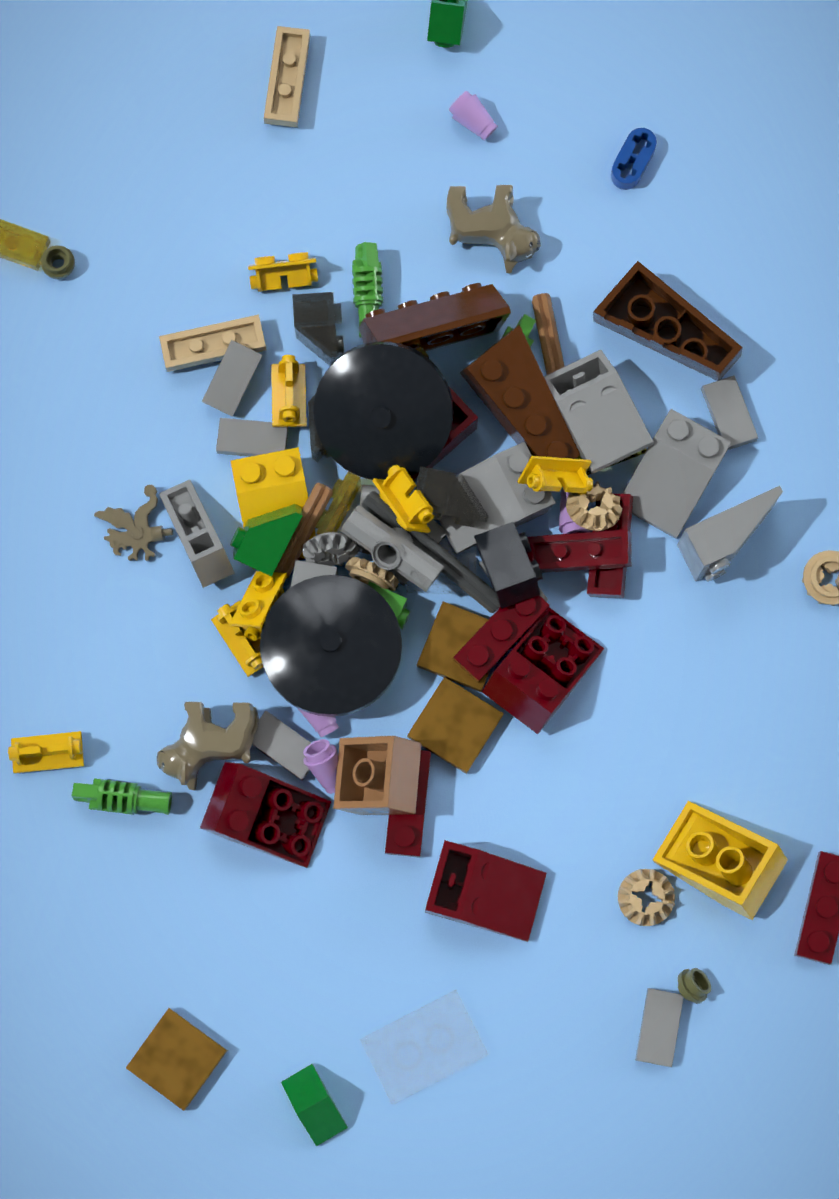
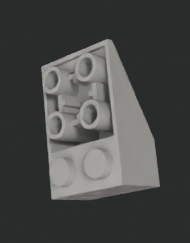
[544,350,654,474]

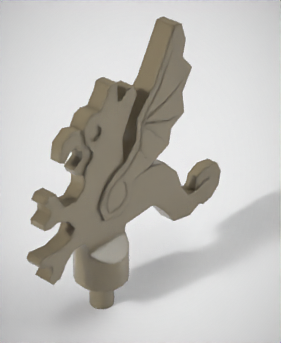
[94,485,173,562]

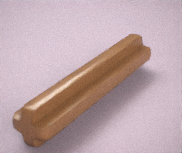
[532,293,565,375]
[274,483,333,579]

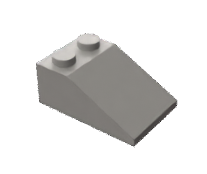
[623,409,731,539]
[425,442,556,554]
[677,486,783,582]

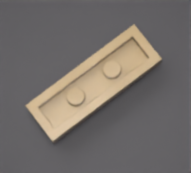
[264,26,310,127]
[159,314,267,372]

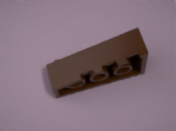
[593,261,743,381]
[460,325,580,459]

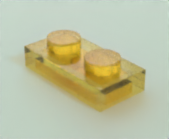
[0,219,51,271]
[316,471,361,535]

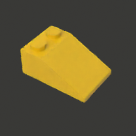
[230,447,316,569]
[652,801,788,920]

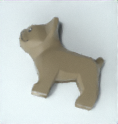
[446,185,541,273]
[157,702,259,790]

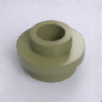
[41,246,75,279]
[678,968,711,1004]

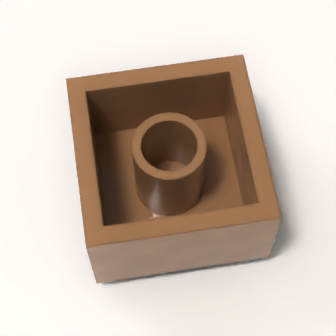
[333,736,421,815]

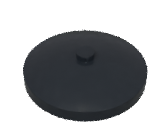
[313,341,454,480]
[260,575,402,717]

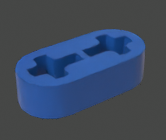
[611,128,657,190]

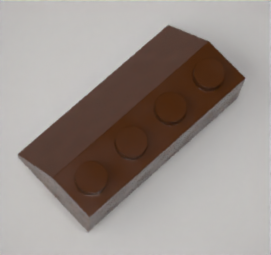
[359,283,511,353]

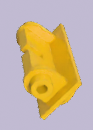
[248,252,318,292]
[271,355,307,427]
[517,456,593,495]
[372,465,434,533]
[230,571,287,641]
[211,600,264,677]
[8,731,84,774]

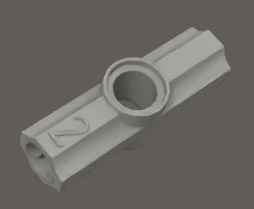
[341,505,444,592]

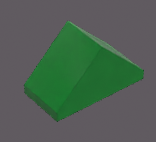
[281,1064,348,1146]

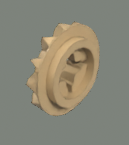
[566,481,622,531]
[802,550,839,606]
[345,557,399,591]
[618,869,675,926]

